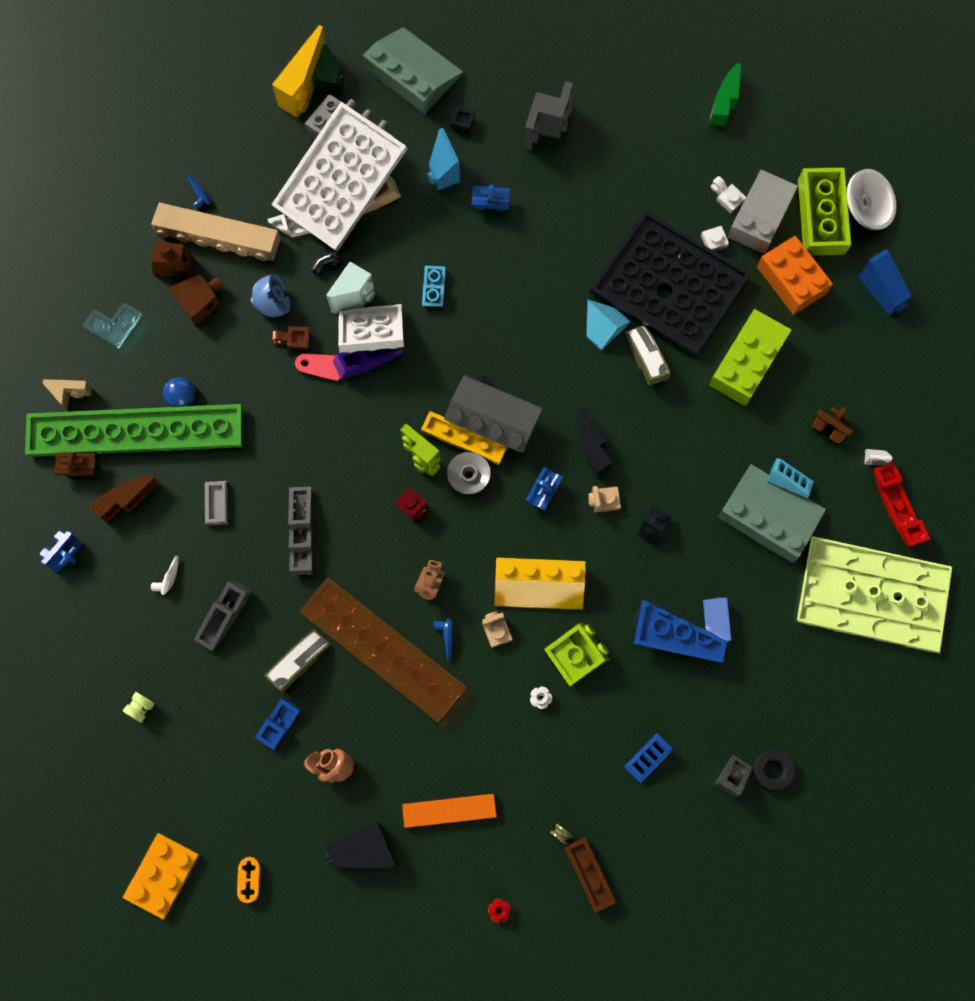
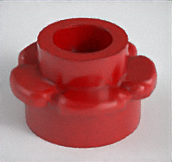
[488,899,511,923]

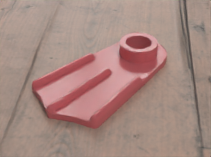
[295,354,340,381]

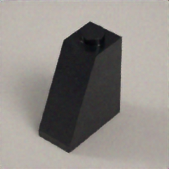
[324,822,397,868]

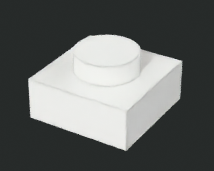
[701,226,729,251]

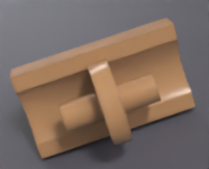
[414,560,445,600]

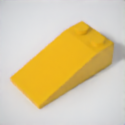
[272,25,326,118]

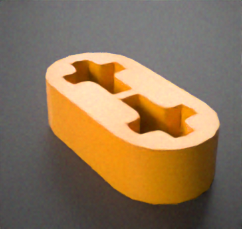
[237,857,261,903]

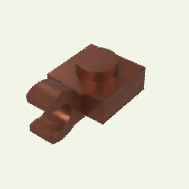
[272,326,310,350]

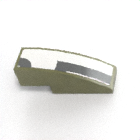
[625,325,670,386]
[264,630,331,693]

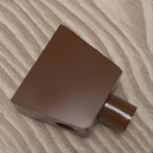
[151,241,195,278]
[169,275,224,326]

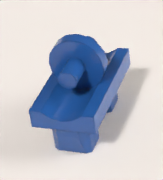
[472,184,510,211]
[525,467,563,512]
[40,531,83,573]

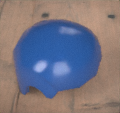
[163,377,197,407]

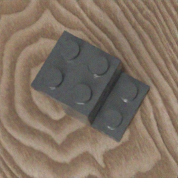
[524,81,576,150]

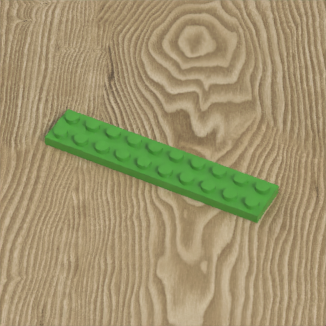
[25,404,242,457]

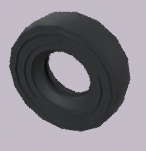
[753,749,795,791]

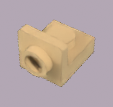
[588,486,621,513]
[482,611,512,648]

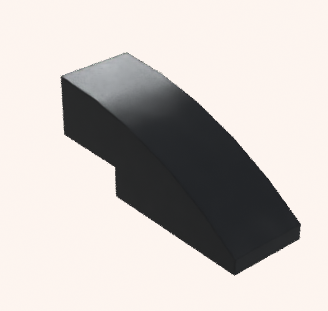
[577,407,612,478]

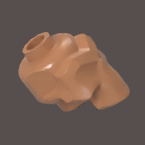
[304,749,354,783]

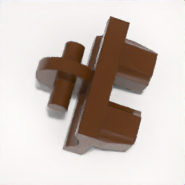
[812,406,852,444]
[54,452,96,476]

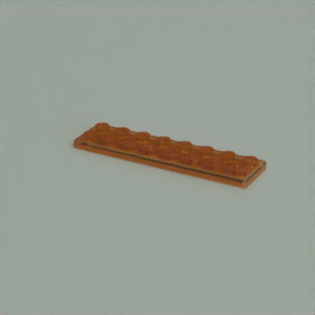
[299,577,466,723]

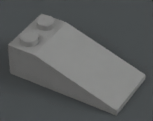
[727,170,798,254]

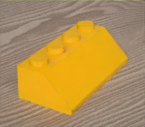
[495,558,585,610]

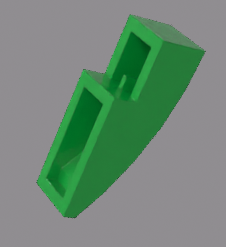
[710,63,741,126]

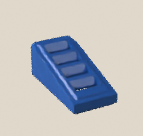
[624,733,673,783]

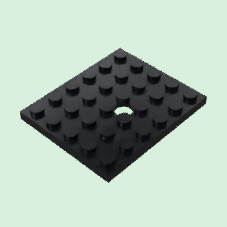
[590,210,751,357]

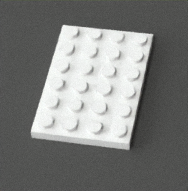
[272,102,408,252]

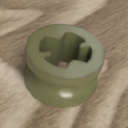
[550,824,573,846]

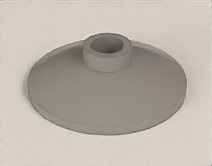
[447,452,490,494]

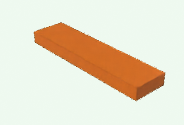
[402,794,496,828]

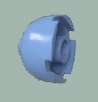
[251,274,290,317]

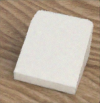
[865,449,892,466]

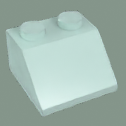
[326,262,375,314]

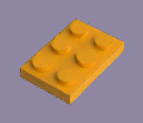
[123,833,200,919]

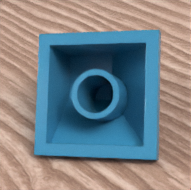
[427,128,460,190]

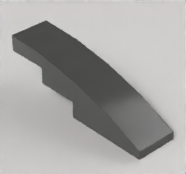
[288,486,313,576]

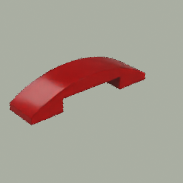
[873,462,930,547]

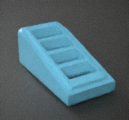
[767,458,814,498]

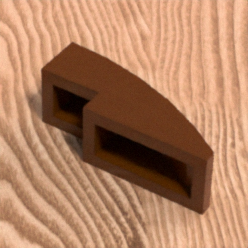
[89,474,159,523]

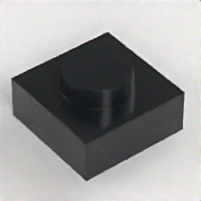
[450,106,475,133]

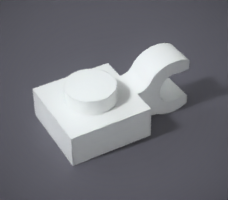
[710,176,746,214]

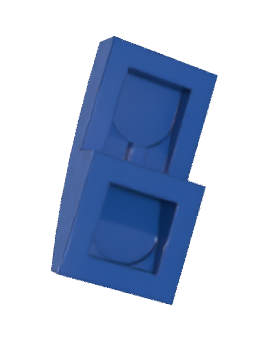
[255,698,302,750]

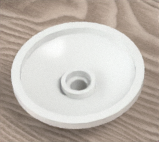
[847,169,896,231]

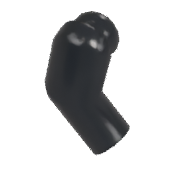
[311,251,340,276]

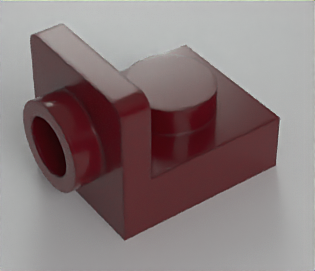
[395,488,428,522]

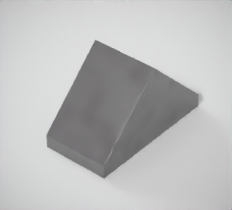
[714,755,752,798]

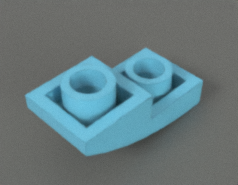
[422,266,446,307]

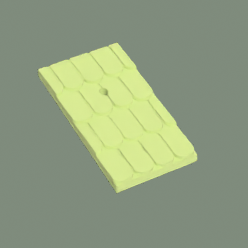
[797,536,952,654]

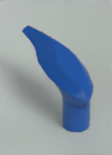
[187,174,210,211]
[433,618,453,661]

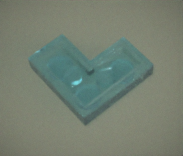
[82,302,143,349]

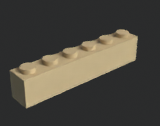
[151,203,280,261]

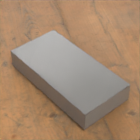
[205,481,228,526]

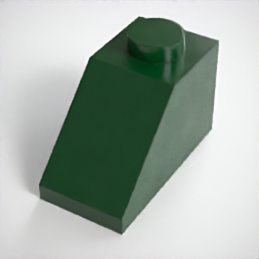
[312,44,344,94]

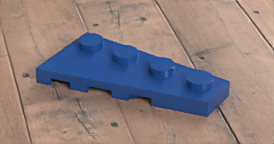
[634,600,727,663]

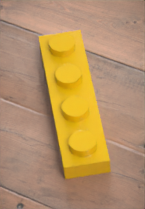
[421,411,508,465]

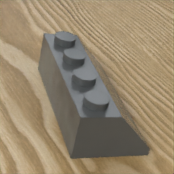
[444,375,543,453]

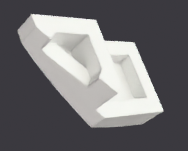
[268,214,311,237]

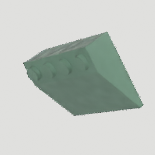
[363,27,463,114]
[718,464,826,563]

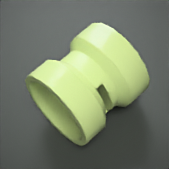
[123,692,155,723]

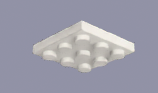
[338,304,404,353]

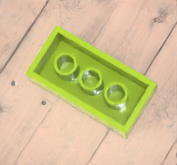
[798,168,851,255]
[709,309,791,406]

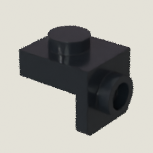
[637,506,672,545]

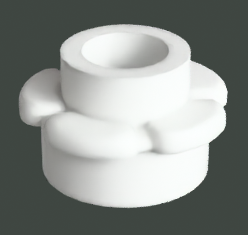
[530,687,552,709]

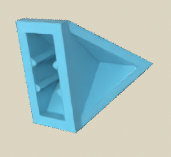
[586,300,630,351]

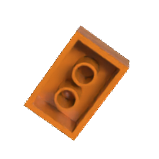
[757,236,833,315]

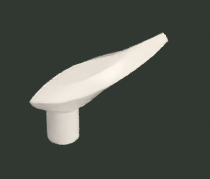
[151,555,178,595]

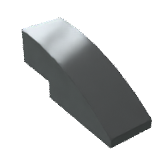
[194,580,252,651]

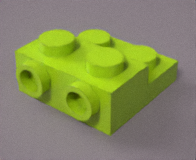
[400,424,441,476]
[544,623,609,686]

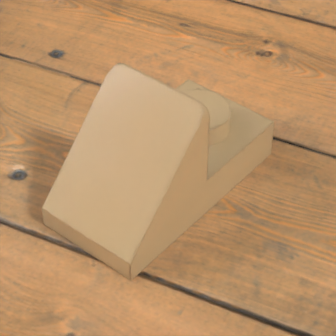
[43,379,92,411]

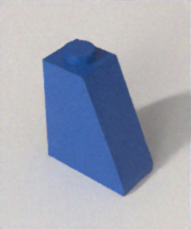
[858,249,912,315]

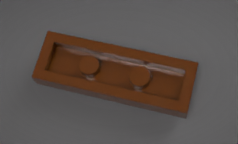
[564,837,616,913]

